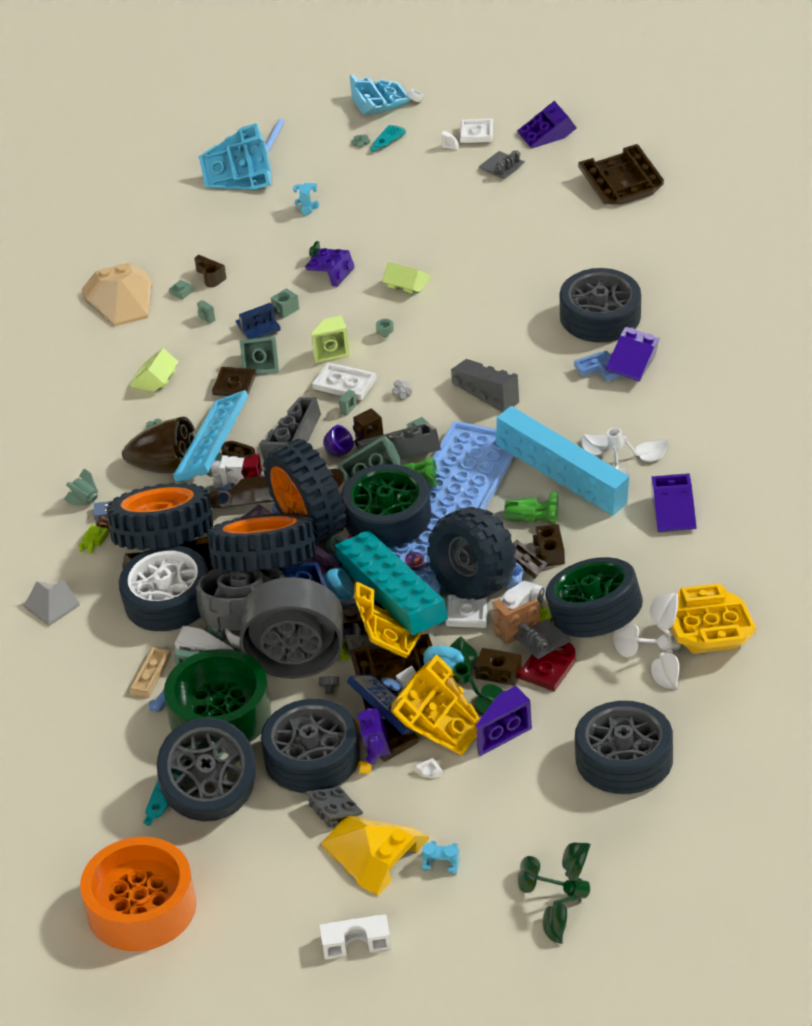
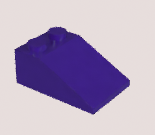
[606,327,660,382]
[475,686,532,756]

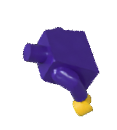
[355,708,391,774]

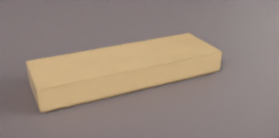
[129,647,172,698]

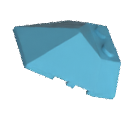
[199,123,272,190]

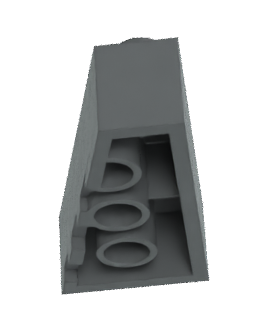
[451,359,519,413]
[259,397,321,461]
[357,422,441,459]

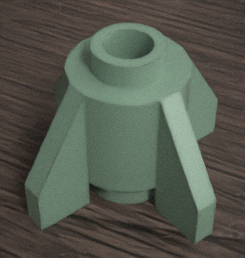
[64,469,98,505]

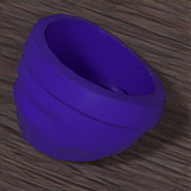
[323,425,354,457]

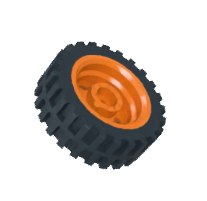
[263,439,346,545]
[106,483,214,550]
[207,513,316,572]

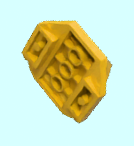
[671,583,756,654]

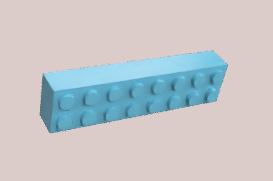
[496,406,629,516]

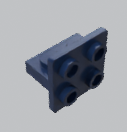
[235,302,281,339]

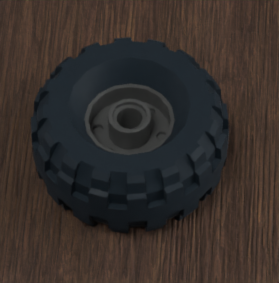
[427,507,516,600]

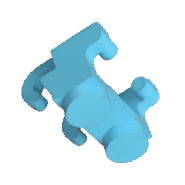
[293,183,319,215]
[422,841,460,874]

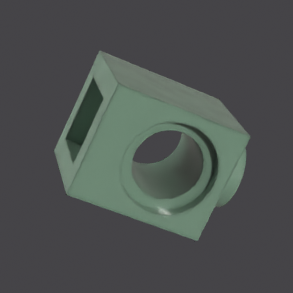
[271,288,299,319]

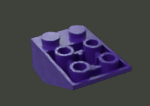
[517,100,577,149]
[651,473,697,532]

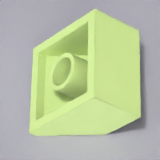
[382,262,431,294]
[311,315,350,363]
[129,348,178,391]

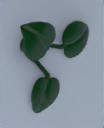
[450,636,503,715]
[518,842,591,944]

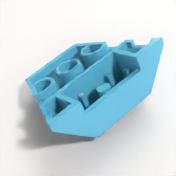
[350,74,410,115]

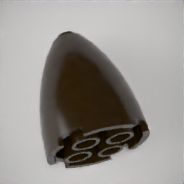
[122,416,195,474]

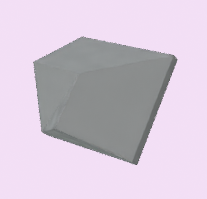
[25,580,80,626]

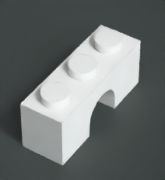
[320,914,392,960]

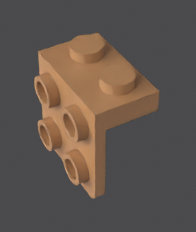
[491,599,540,645]

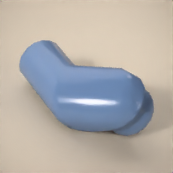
[149,689,166,712]

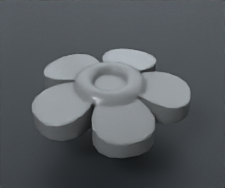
[392,380,412,400]

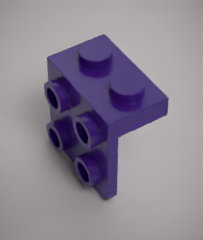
[305,248,355,287]

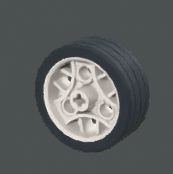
[118,545,209,631]

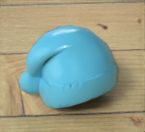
[323,568,354,601]
[423,646,464,671]

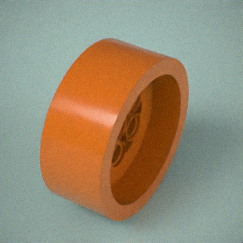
[80,837,196,951]

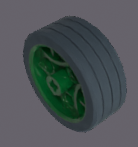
[341,464,432,547]
[545,557,643,638]

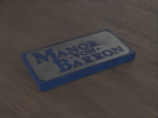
[347,674,418,735]

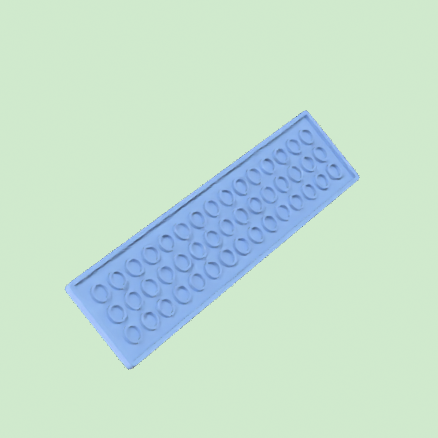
[345,421,514,631]

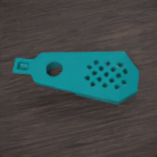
[370,125,406,152]
[143,779,183,826]

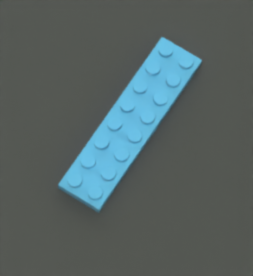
[173,390,248,482]

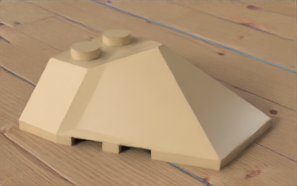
[82,263,152,326]

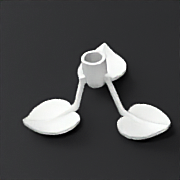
[582,427,669,478]
[613,593,682,689]

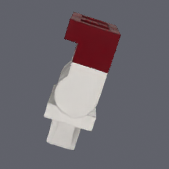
[210,454,262,489]

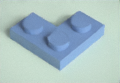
[574,350,622,381]

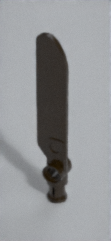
[209,468,344,508]

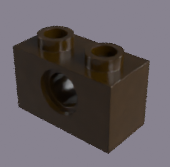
[475,647,522,686]

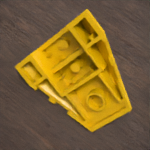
[354,582,423,658]
[391,654,480,755]
[321,816,429,896]

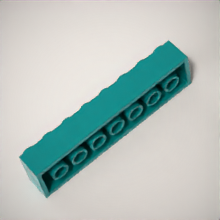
[335,530,448,635]

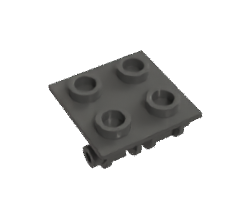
[479,150,525,178]
[515,619,571,659]
[306,787,363,828]

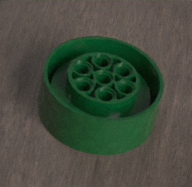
[164,649,271,744]

